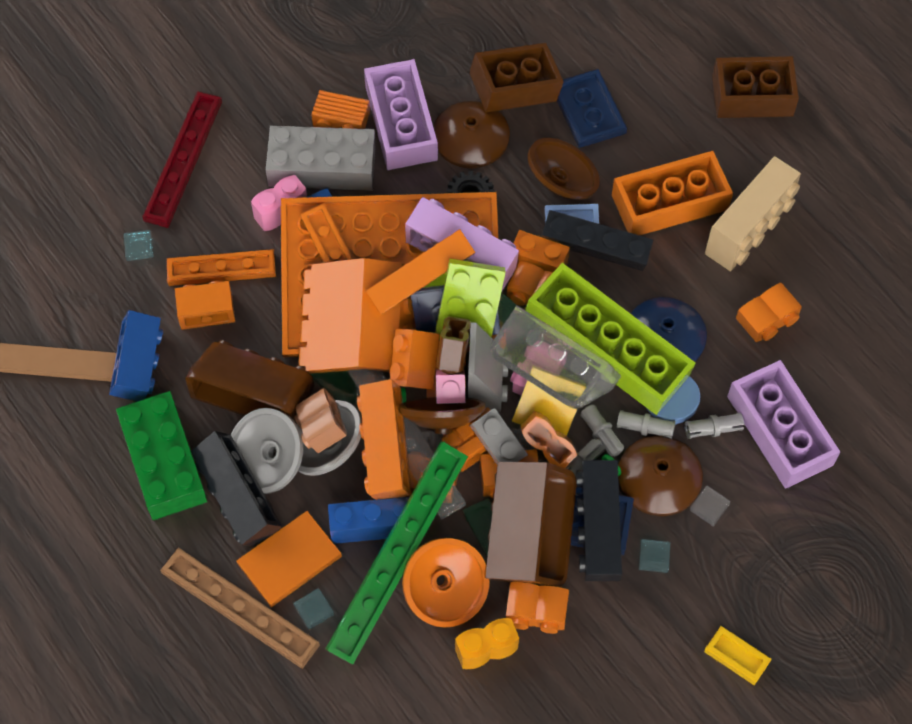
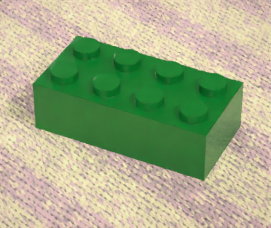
[116,391,207,521]

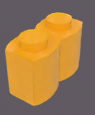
[455,618,519,669]

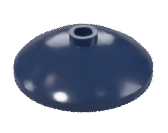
[631,297,707,362]

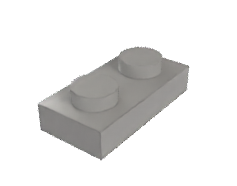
[469,408,528,465]

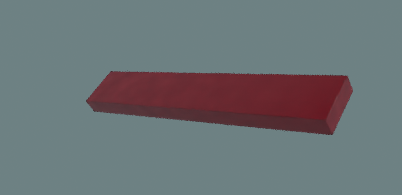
[142,91,222,228]

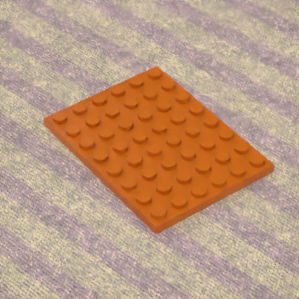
[281,192,503,358]

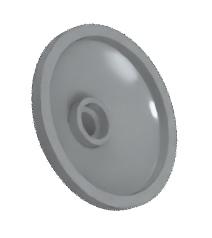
[297,400,362,476]
[231,408,303,494]

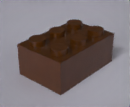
[469,43,564,112]
[712,56,799,118]

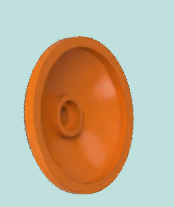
[402,538,490,627]

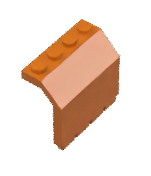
[298,258,414,374]

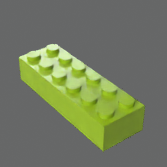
[524,263,696,416]

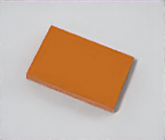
[236,511,342,608]

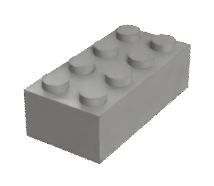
[266,126,376,191]

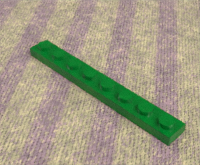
[325,442,468,665]

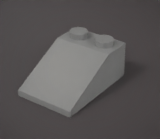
[468,322,508,412]

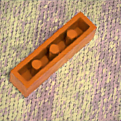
[357,379,411,500]

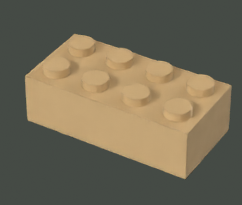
[705,156,801,272]

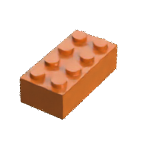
[612,151,733,235]

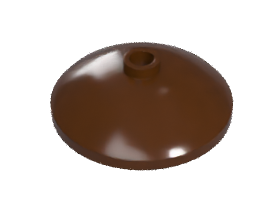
[433,101,510,168]
[528,138,600,200]
[399,397,486,434]
[618,436,703,516]

